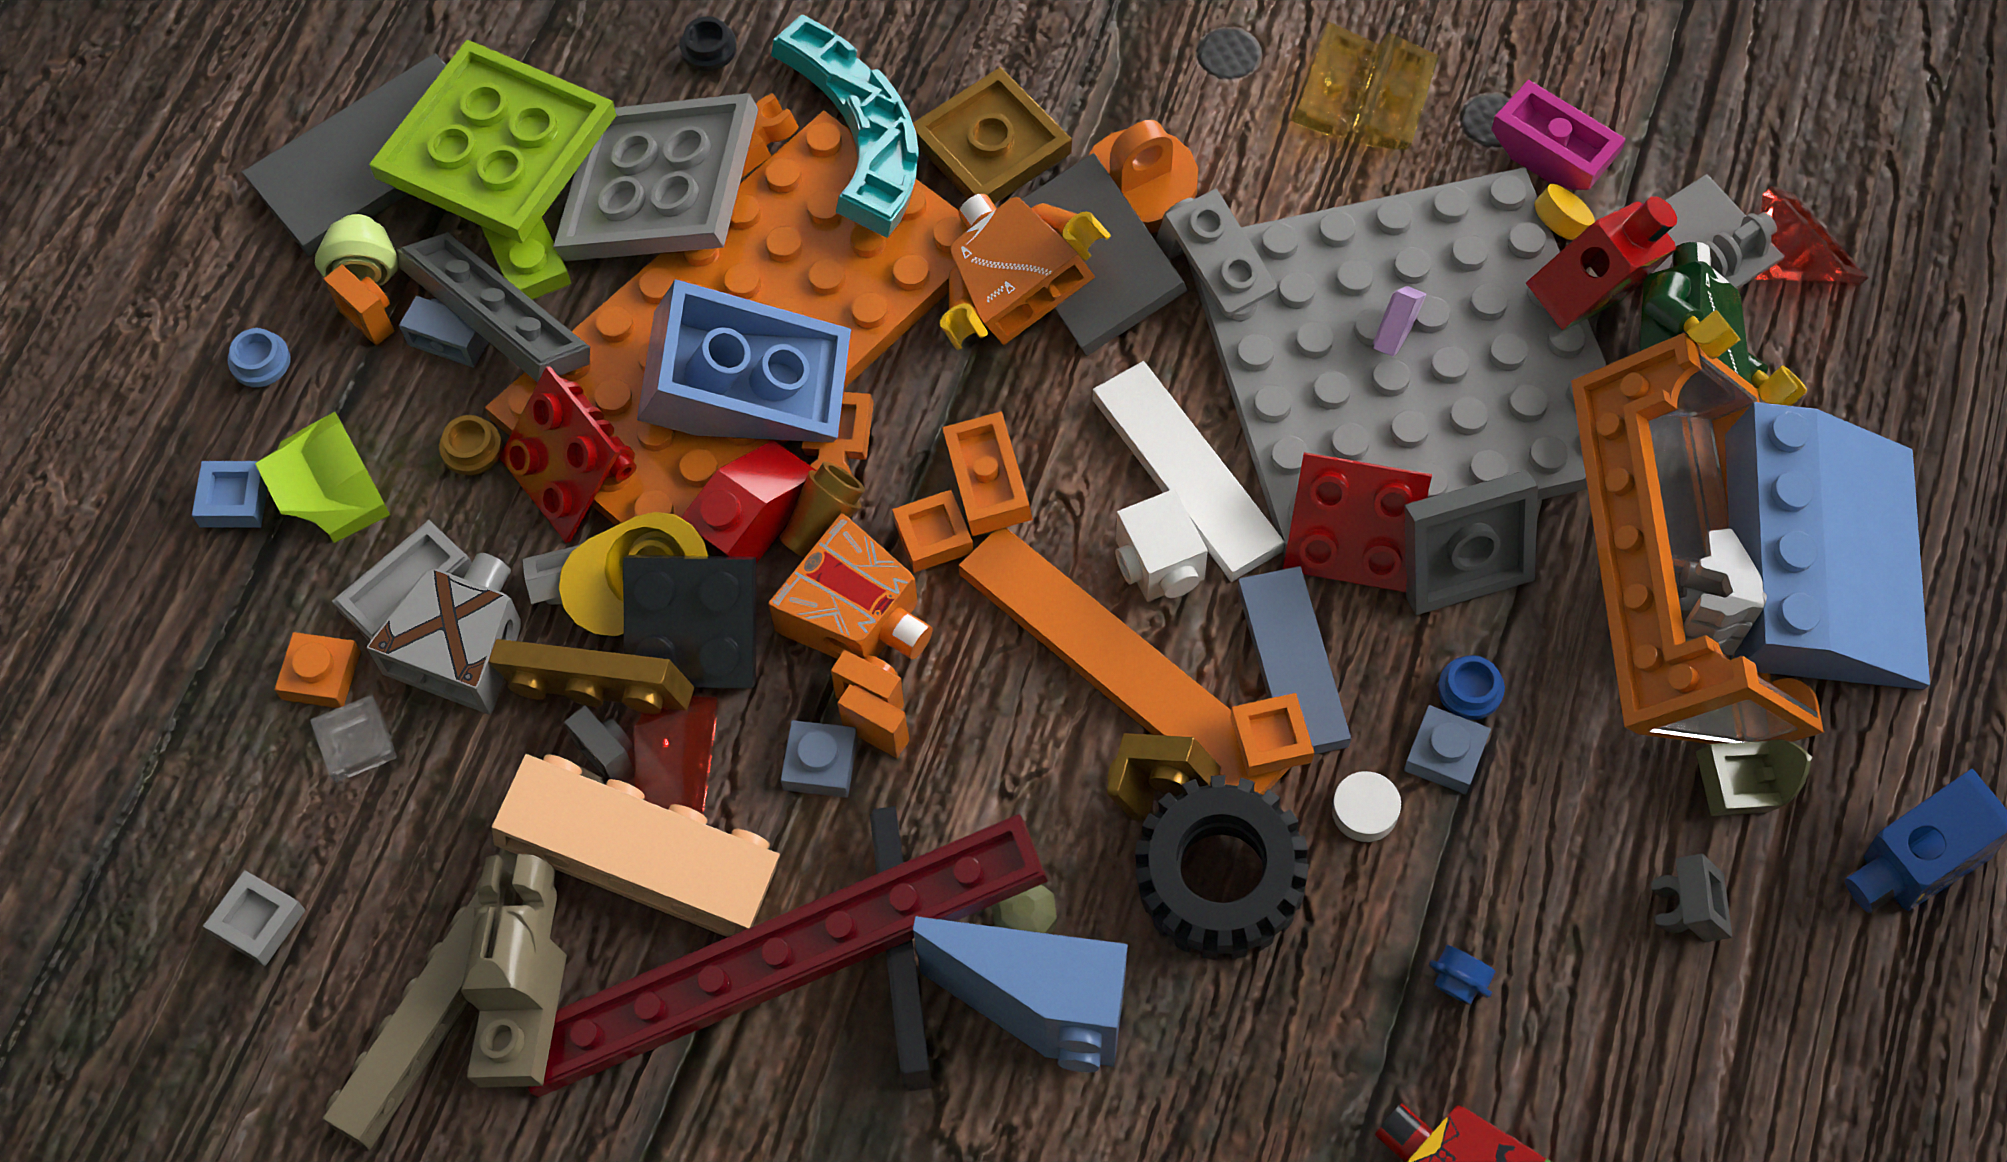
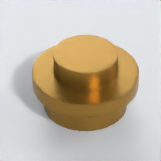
[439,415,502,475]

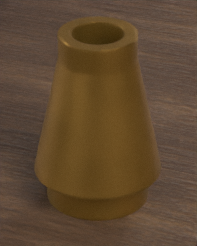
[780,462,865,557]

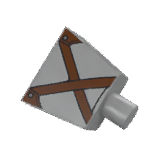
[367,553,521,715]

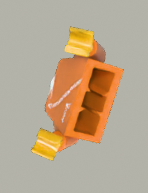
[940,194,1111,351]

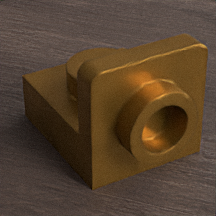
[1107,733,1221,821]

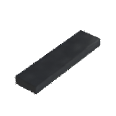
[869,806,932,1091]

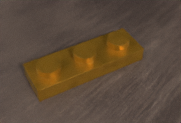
[488,639,695,714]

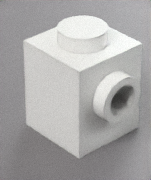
[1115,489,1208,602]

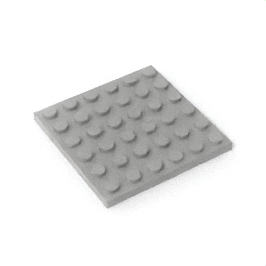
[1185,167,1606,557]

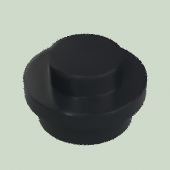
[680,16,737,71]

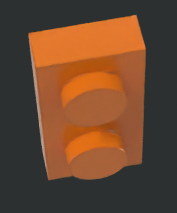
[942,411,1033,536]

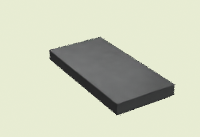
[242,53,446,257]

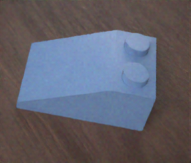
[637,279,851,443]
[913,916,1128,1072]

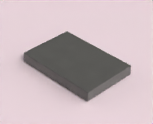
[1022,152,1188,356]

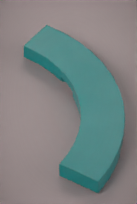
[771,14,919,238]

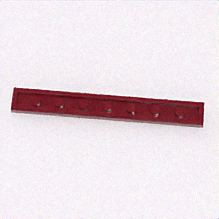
[528,814,1048,1098]

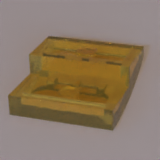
[1290,21,1439,150]

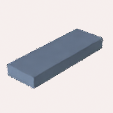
[1237,566,1351,754]

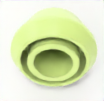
[315,214,398,287]

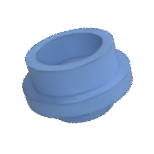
[228,328,291,387]

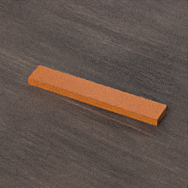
[959,527,1290,795]

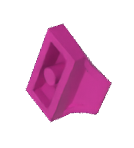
[1491,79,1626,190]

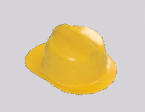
[559,511,708,636]

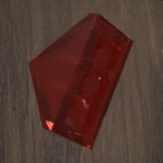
[1755,186,1869,286]
[634,696,719,815]

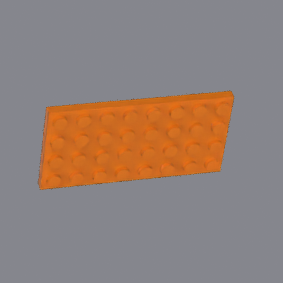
[485,111,968,526]

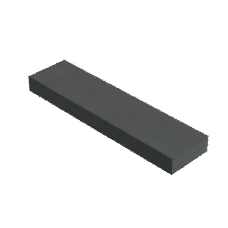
[398,232,590,382]

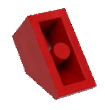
[680,440,817,564]

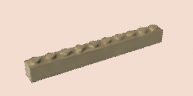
[323,759,605,1150]

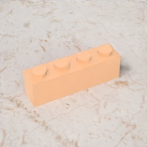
[492,754,780,937]

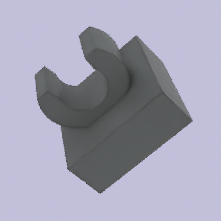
[1650,853,1733,942]

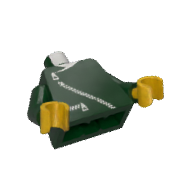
[1640,242,1807,406]

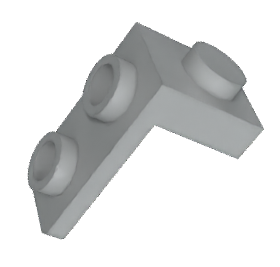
[1155,188,1277,316]

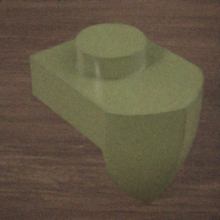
[1696,739,1812,816]

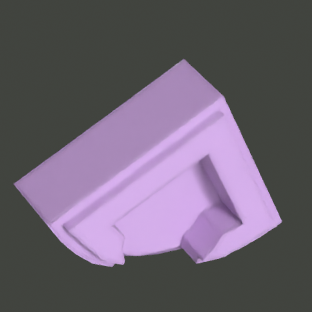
[1372,286,1426,357]

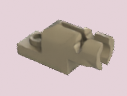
[461,854,567,1087]

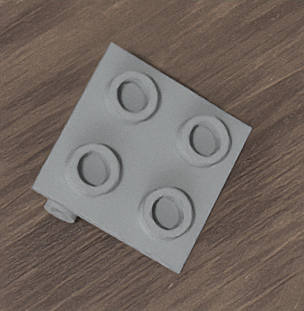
[1653,174,1784,289]

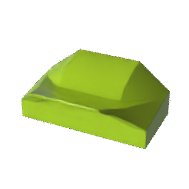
[255,412,390,543]

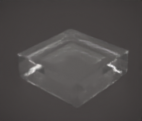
[310,695,397,783]

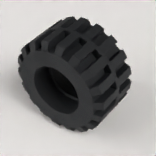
[1135,775,1309,960]

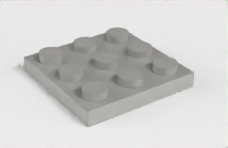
[553,93,758,261]

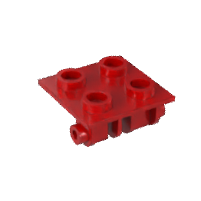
[499,366,637,543]
[1283,452,1432,592]

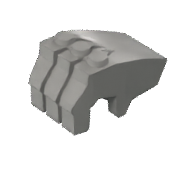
[1679,528,1767,655]

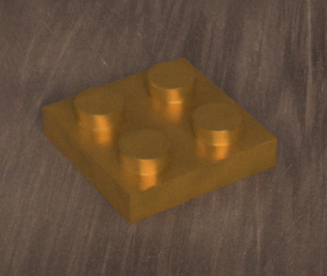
[913,67,1072,204]

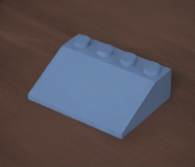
[1725,402,1930,690]

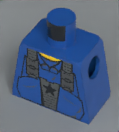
[1845,768,2007,913]

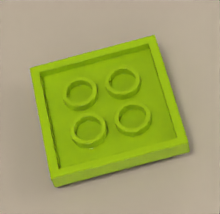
[369,39,617,244]

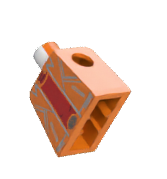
[768,513,933,660]

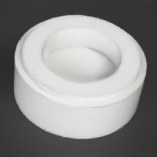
[1332,771,1401,842]

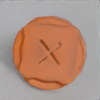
[1088,120,1198,234]

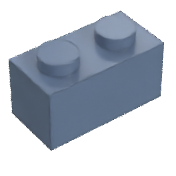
[399,295,488,368]

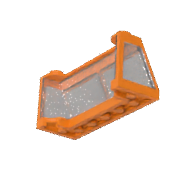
[1571,333,1824,744]

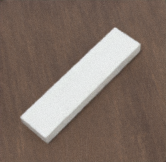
[1093,361,1285,582]

